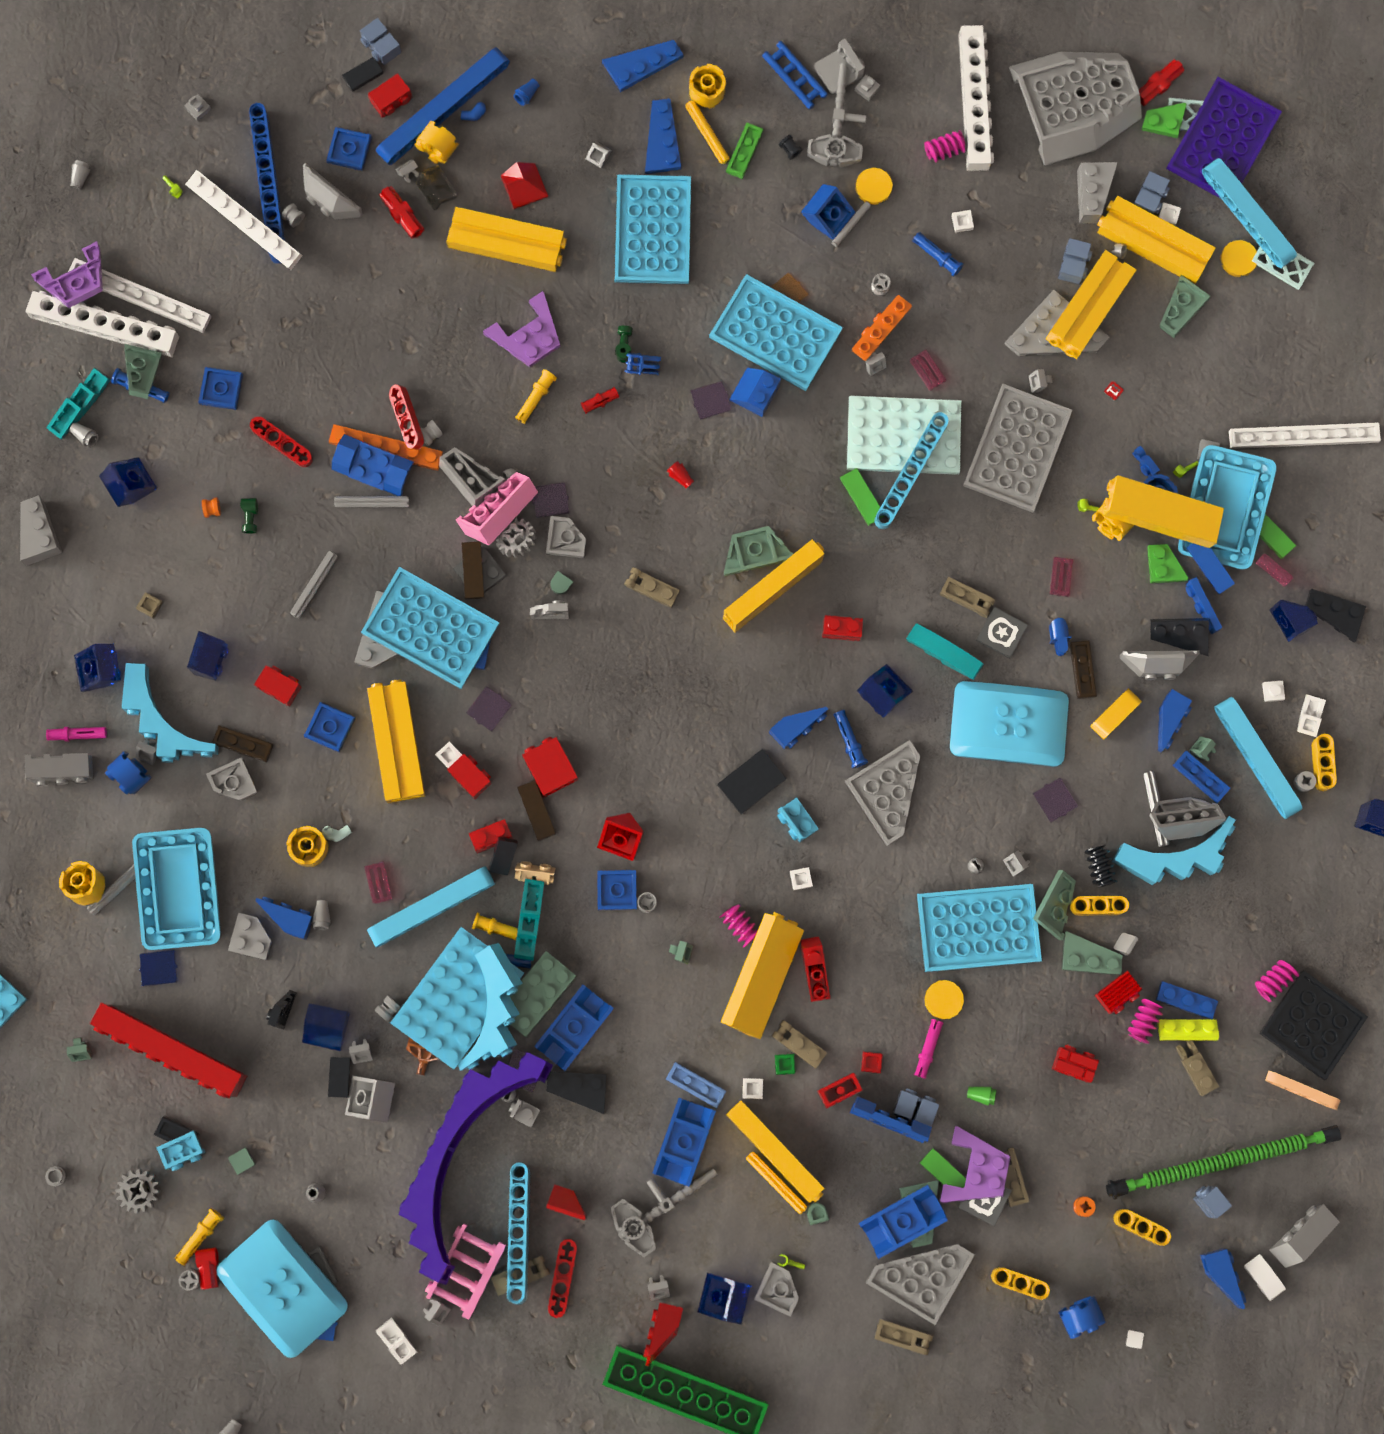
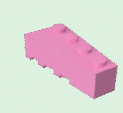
[456,472,538,545]

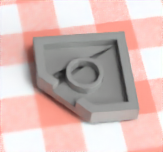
[546,516,586,558]
[530,600,569,619]
[206,757,258,801]
[228,913,272,960]
[754,1262,799,1317]

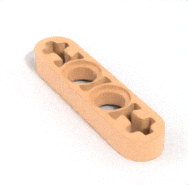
[1265,1071,1341,1110]

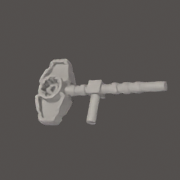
[807,63,866,167]
[611,1169,717,1257]

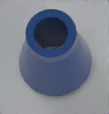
[513,79,540,105]

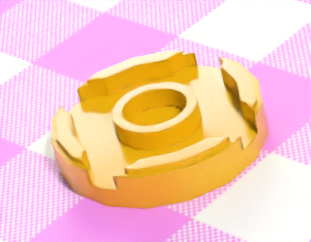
[855,168,893,205]
[1220,240,1258,277]
[924,980,964,1019]

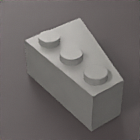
[1077,162,1118,223]
[439,447,505,507]
[20,495,62,566]
[25,753,93,786]
[1269,1204,1340,1268]

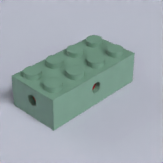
[510,951,577,1038]

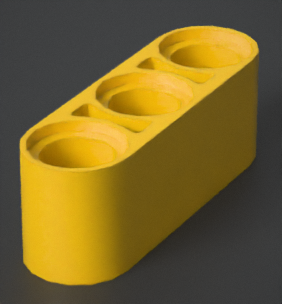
[1090,688,1142,740]
[1311,734,1337,791]
[1070,896,1129,916]
[1113,1209,1171,1246]
[991,1267,1050,1300]

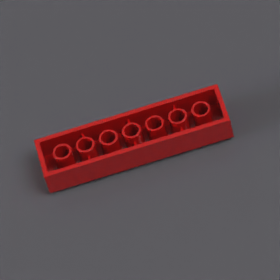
[90,1002,248,1099]

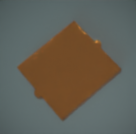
[771,272,809,303]

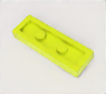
[1157,1019,1219,1040]

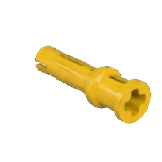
[515,369,557,424]
[472,912,518,940]
[175,1208,224,1266]

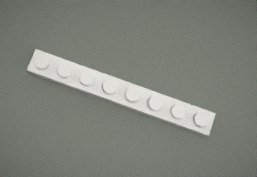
[185,170,302,270]
[68,258,211,333]
[1229,423,1381,449]

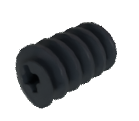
[1084,845,1118,888]

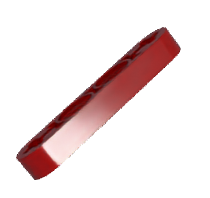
[389,385,424,450]
[250,416,313,467]
[548,1239,577,1318]

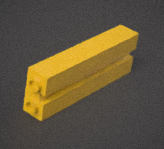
[1097,196,1215,284]
[447,207,567,272]
[1046,250,1137,359]
[1103,475,1224,548]
[723,539,825,632]
[367,680,426,803]
[721,912,804,1039]
[726,1100,824,1202]

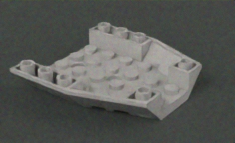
[1009,52,1142,166]

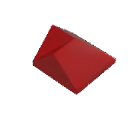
[501,162,548,209]
[597,813,644,861]
[546,1184,587,1220]

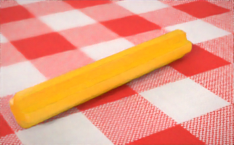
[685,100,730,164]
[746,1152,807,1214]

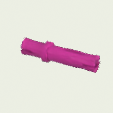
[46,726,107,742]
[914,1019,943,1079]

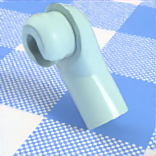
[322,825,352,842]

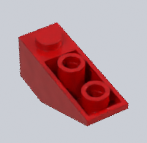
[800,936,830,1002]
[643,1302,683,1366]

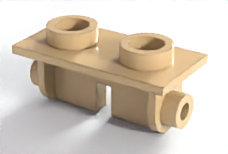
[515,861,556,885]

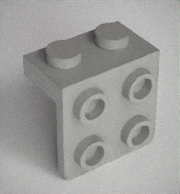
[814,39,865,94]

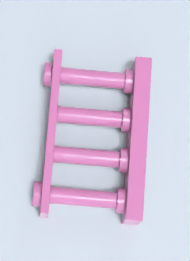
[425,1223,507,1319]

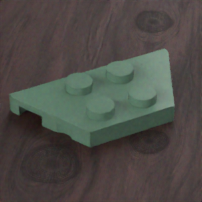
[724,526,793,577]

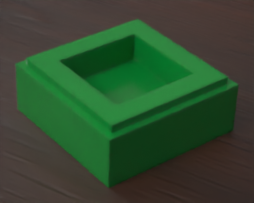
[774,1054,796,1075]

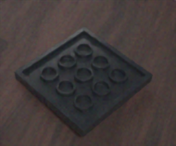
[1259,970,1368,1080]

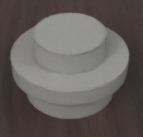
[45,1166,66,1186]

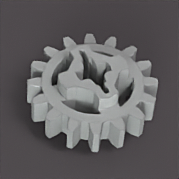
[496,518,537,558]
[115,1169,160,1213]

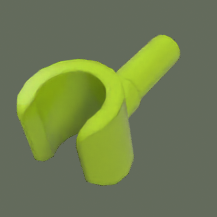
[163,175,183,199]
[1173,461,1198,478]
[1077,499,1099,512]
[777,1254,805,1269]

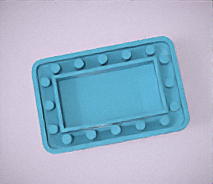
[1178,445,1276,569]
[950,681,1069,767]
[132,828,221,950]
[216,1220,348,1358]

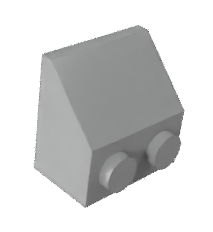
[345,1076,395,1123]

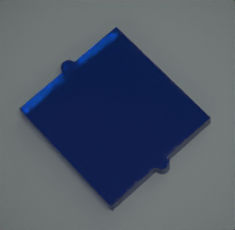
[139,950,178,986]

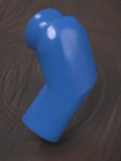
[461,102,486,121]

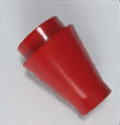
[667,461,694,489]

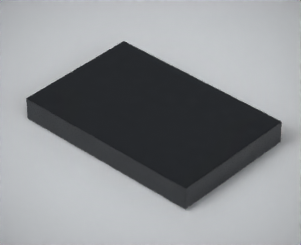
[717,749,786,815]

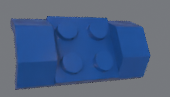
[332,434,414,496]
[534,984,614,1071]
[850,1097,932,1143]
[652,1098,716,1187]
[859,1185,948,1259]

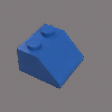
[801,184,855,240]
[730,368,781,417]

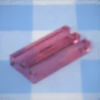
[910,350,946,391]
[1255,554,1293,587]
[1049,557,1073,597]
[364,861,393,904]

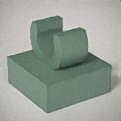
[1189,736,1216,761]
[669,941,693,965]
[67,1038,92,1062]

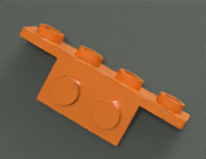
[852,295,912,361]

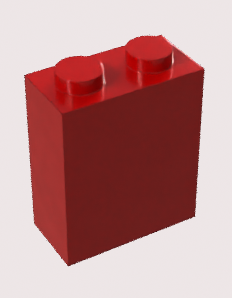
[522,737,578,798]

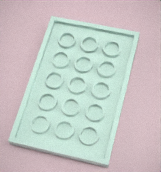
[847,396,961,475]

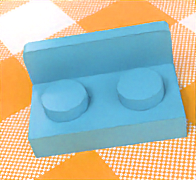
[777,798,819,843]
[156,1131,206,1171]

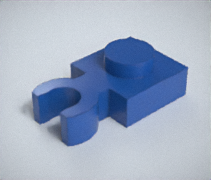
[1132,446,1160,477]

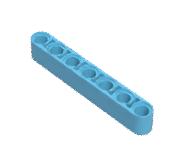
[1202,158,1297,268]
[874,412,949,529]
[1214,697,1303,819]
[367,866,495,947]
[507,1163,530,1305]

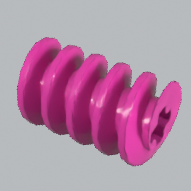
[924,130,965,163]
[719,904,759,948]
[1255,960,1299,1002]
[1128,999,1163,1044]

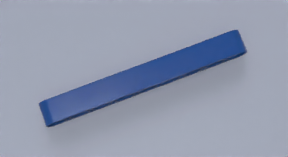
[376,47,510,165]
[249,103,285,264]

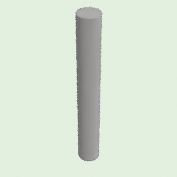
[831,201,871,247]

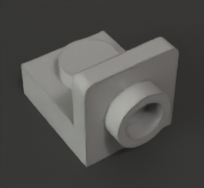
[509,1099,540,1128]

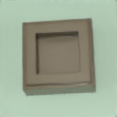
[136,592,163,619]

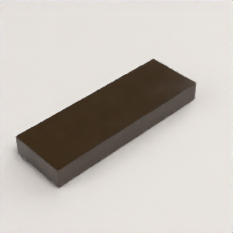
[461,541,484,600]
[1070,640,1097,699]
[212,725,273,763]
[517,780,556,841]

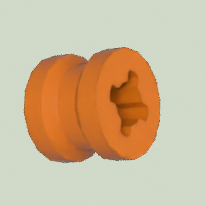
[202,497,221,518]
[1073,1197,1096,1217]

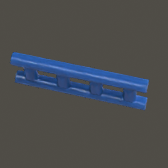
[762,41,828,110]

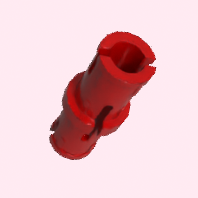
[581,387,619,414]

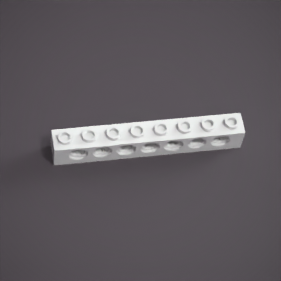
[959,25,994,171]
[25,291,179,357]

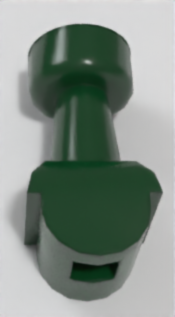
[615,325,633,363]
[240,498,258,534]

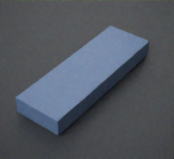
[666,1062,726,1108]

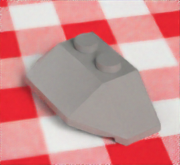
[303,163,363,220]
[1120,650,1200,680]
[1149,797,1226,841]

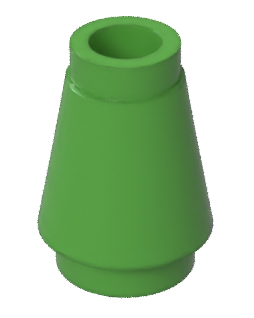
[967,1086,997,1106]

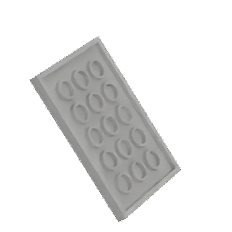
[963,383,1072,513]

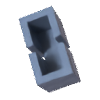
[360,18,401,65]
[1134,171,1170,214]
[1058,238,1092,284]
[892,1088,939,1127]
[1193,1186,1232,1219]

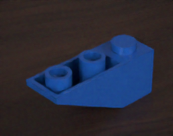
[1158,689,1192,752]
[769,707,828,750]
[255,896,313,940]
[1200,1248,1246,1309]

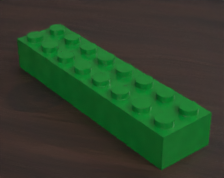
[602,1344,769,1434]

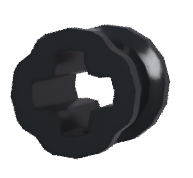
[779,135,802,160]

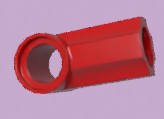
[195,1247,219,1290]

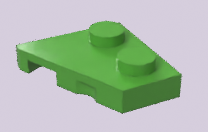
[1142,103,1187,138]
[1147,544,1188,583]

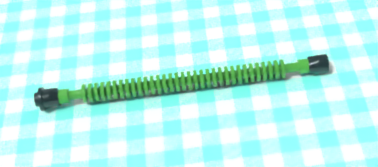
[1106,1125,1341,1200]

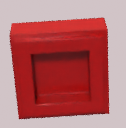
[861,1052,883,1074]

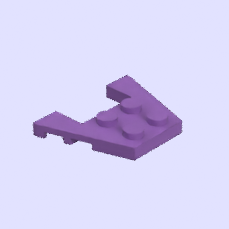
[31,241,103,308]
[483,291,560,367]
[940,1126,1010,1204]

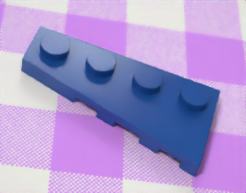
[602,40,683,92]
[645,98,681,175]

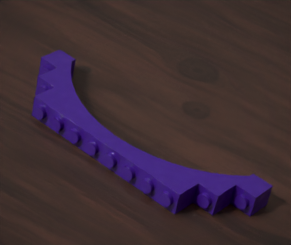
[398,1052,553,1285]

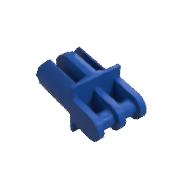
[625,353,661,375]
[1049,618,1071,656]

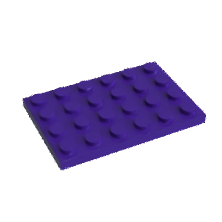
[1166,77,1282,199]

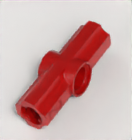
[1139,59,1185,107]
[379,186,425,239]

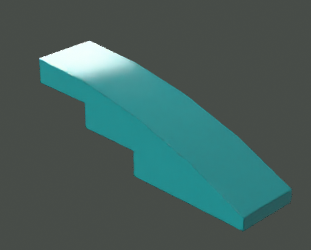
[46,368,111,439]
[906,623,984,680]
[514,879,544,961]

